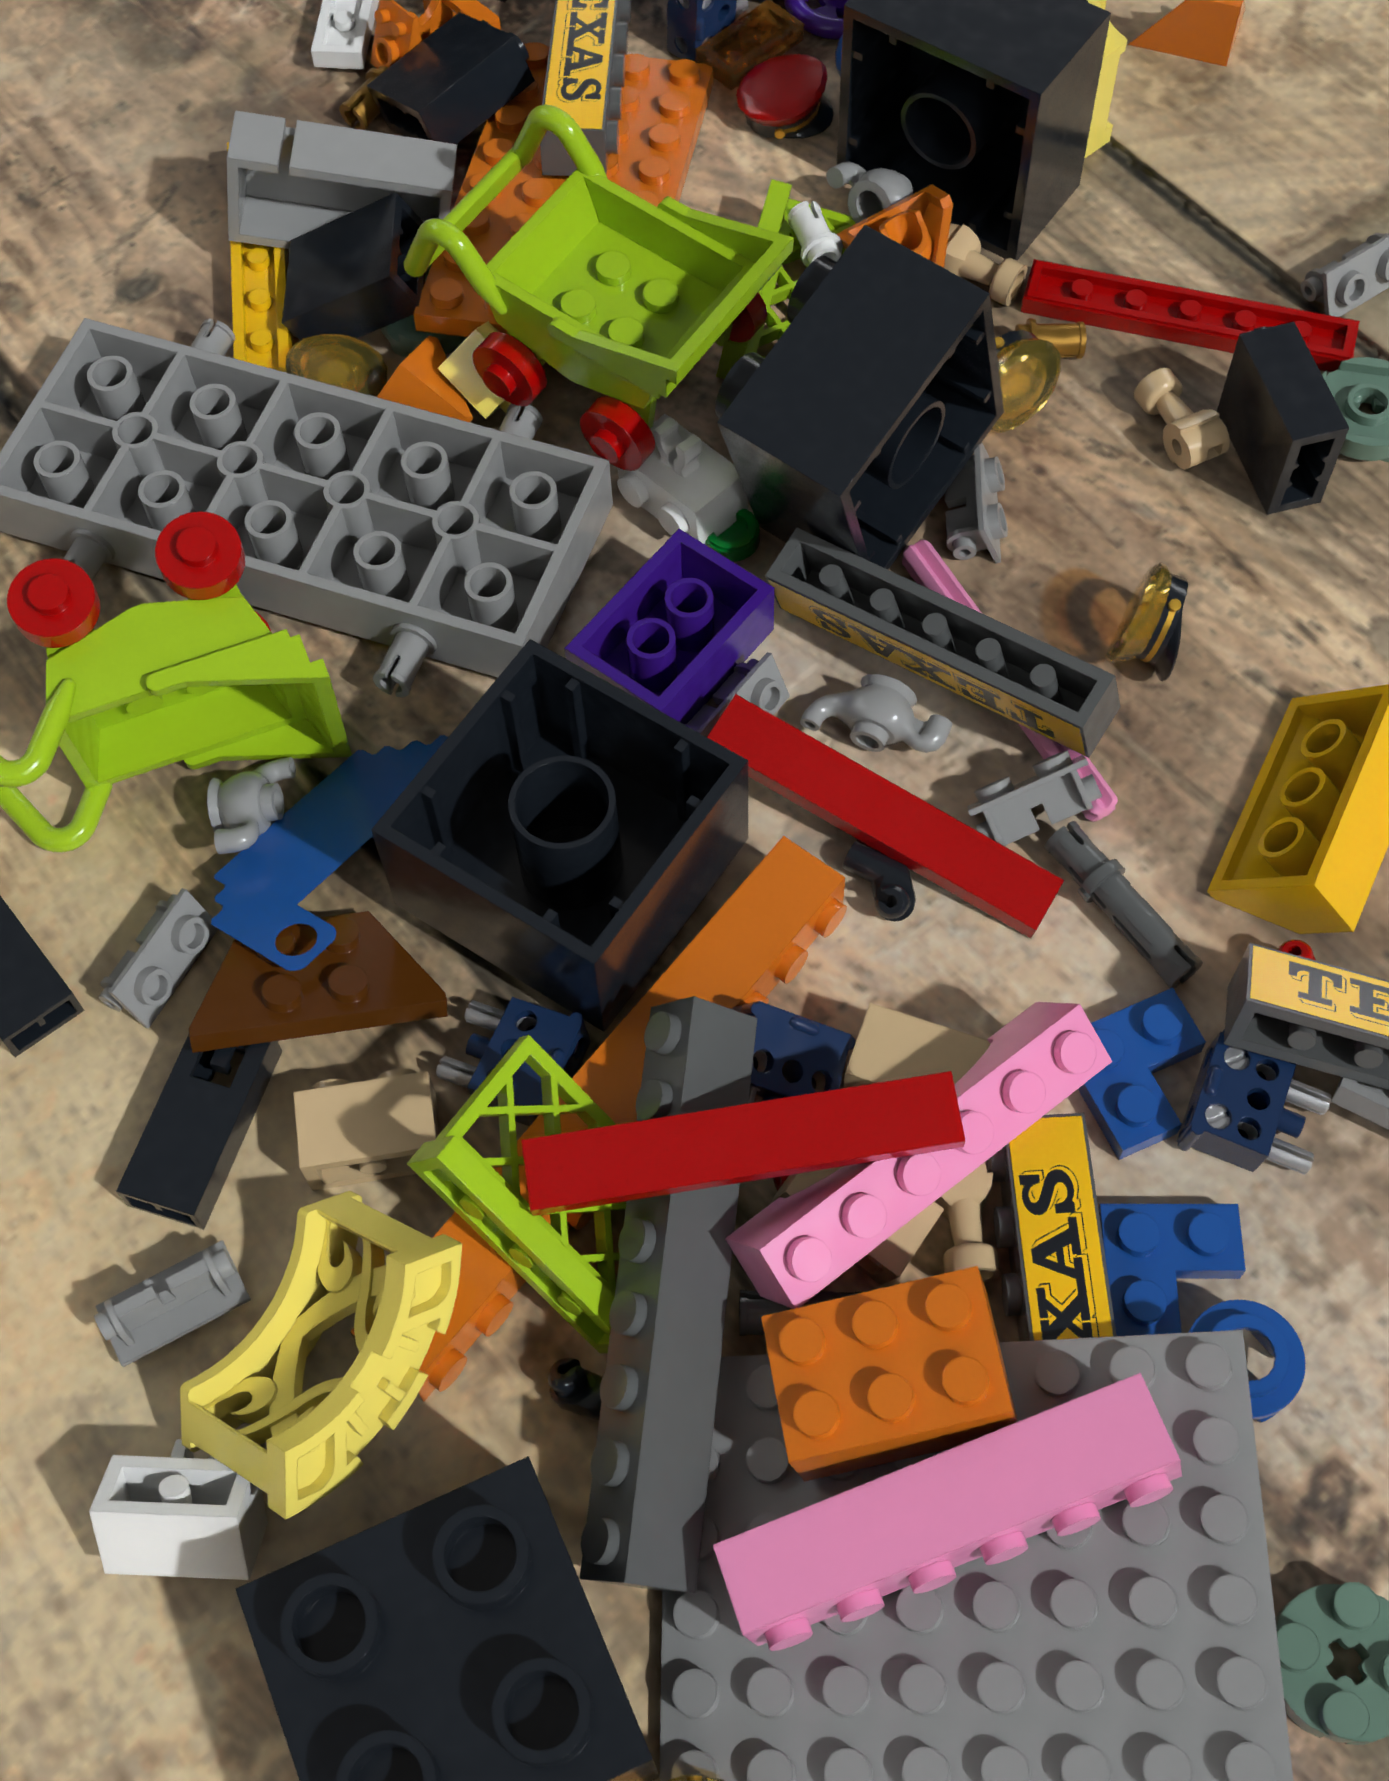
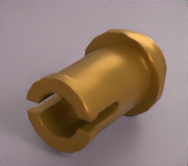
[339,66,388,130]
[1014,318,1086,364]

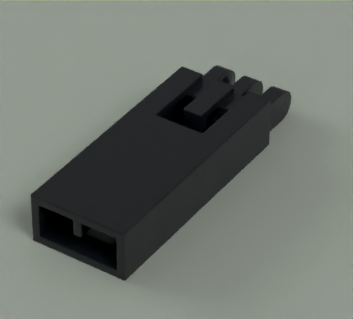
[0,896,85,1057]
[116,1034,282,1230]

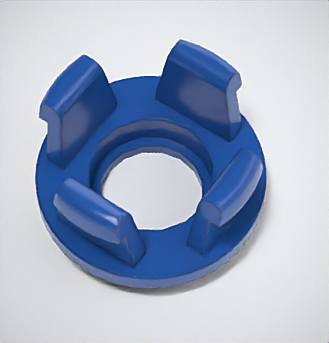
[1188,1300,1306,1423]

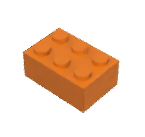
[761,1266,1018,1482]

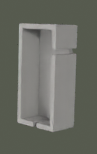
[226,110,457,249]

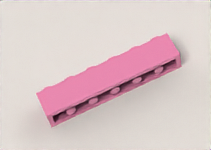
[713,1373,1182,1651]

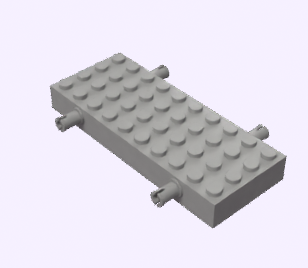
[0,318,613,697]

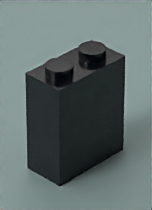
[366,12,535,144]
[282,192,426,355]
[1217,322,1349,515]

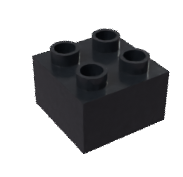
[836,0,1111,261]
[715,225,1004,570]
[371,639,748,1032]
[235,1456,660,1781]

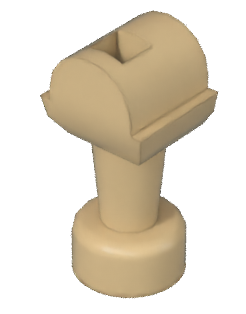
[944,223,1027,306]
[1134,368,1230,470]
[934,1162,1001,1283]

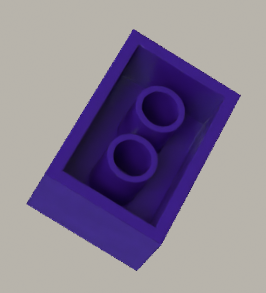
[564,529,775,724]

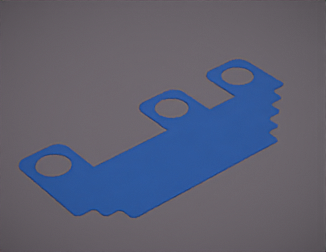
[211,735,448,971]

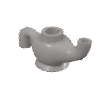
[826,162,913,223]
[800,674,952,753]
[207,757,296,854]

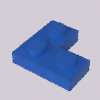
[1078,987,1206,1160]
[1098,1204,1246,1336]

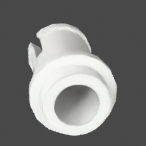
[787,201,843,267]

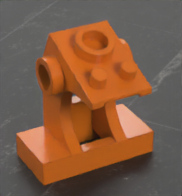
[370,0,501,69]

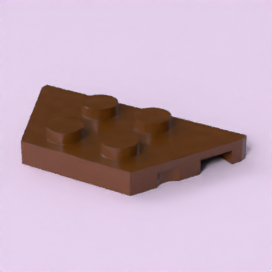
[189,911,448,1053]

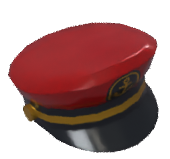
[736,54,834,139]

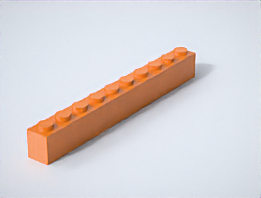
[350,836,847,1402]

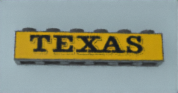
[540,0,631,176]
[765,528,1121,758]
[1224,943,1389,1090]
[986,1113,1117,1341]

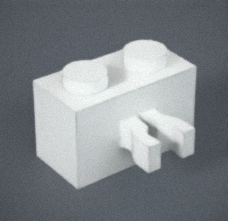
[617,414,748,545]
[89,1439,268,1580]

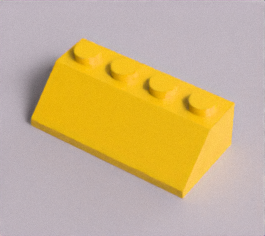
[1207,684,1389,934]

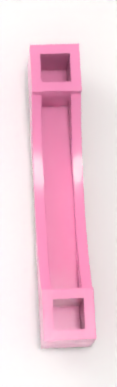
[725,1002,1112,1309]

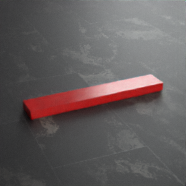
[1021,259,1360,372]
[707,694,1064,938]
[521,1071,966,1216]

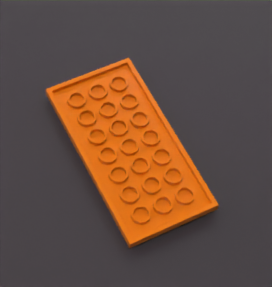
[413,42,714,337]

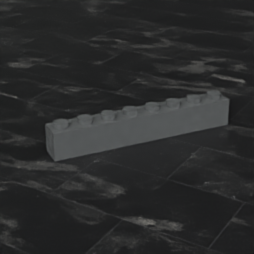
[579,996,757,1593]

